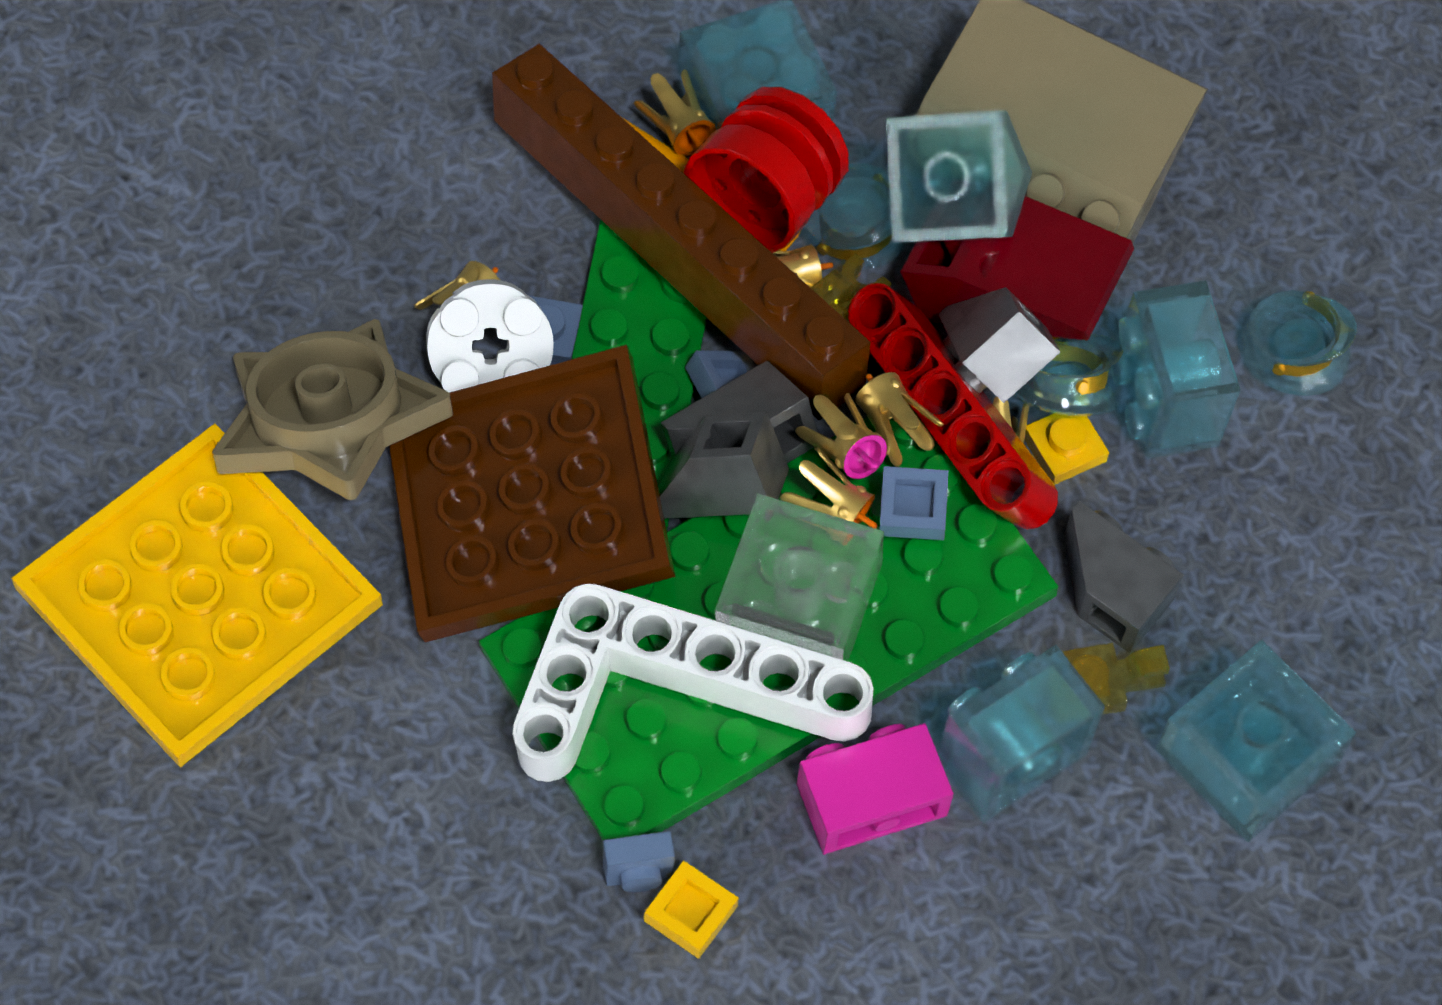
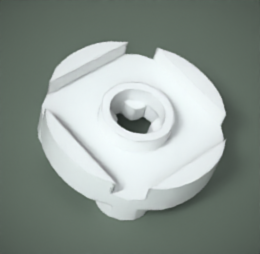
[426,279,554,393]

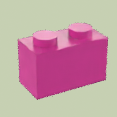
[797,723,954,855]

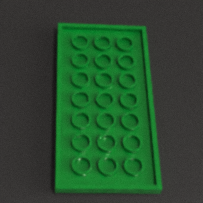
[479,405,1058,840]

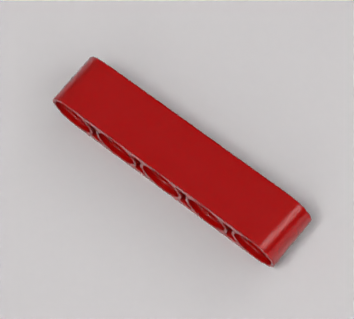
[848,283,1058,530]

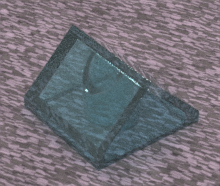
[886,110,1032,243]

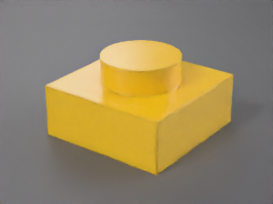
[1024,403,1110,485]
[644,860,739,959]

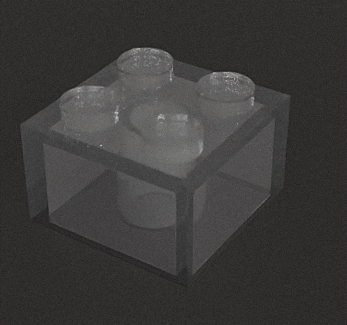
[715,494,884,661]

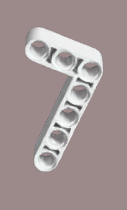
[513,584,873,782]

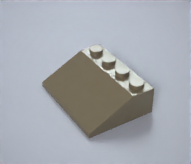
[899,0,1208,243]

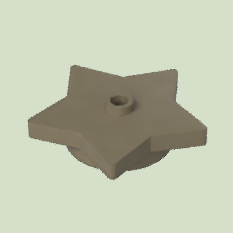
[212,319,453,500]

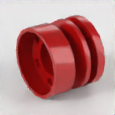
[684,87,849,253]

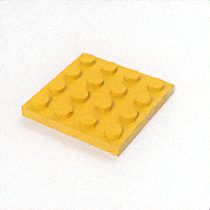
[11,423,383,768]

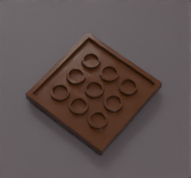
[389,345,676,643]

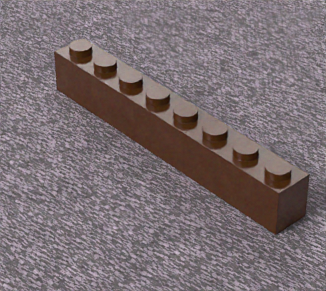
[492,43,871,421]

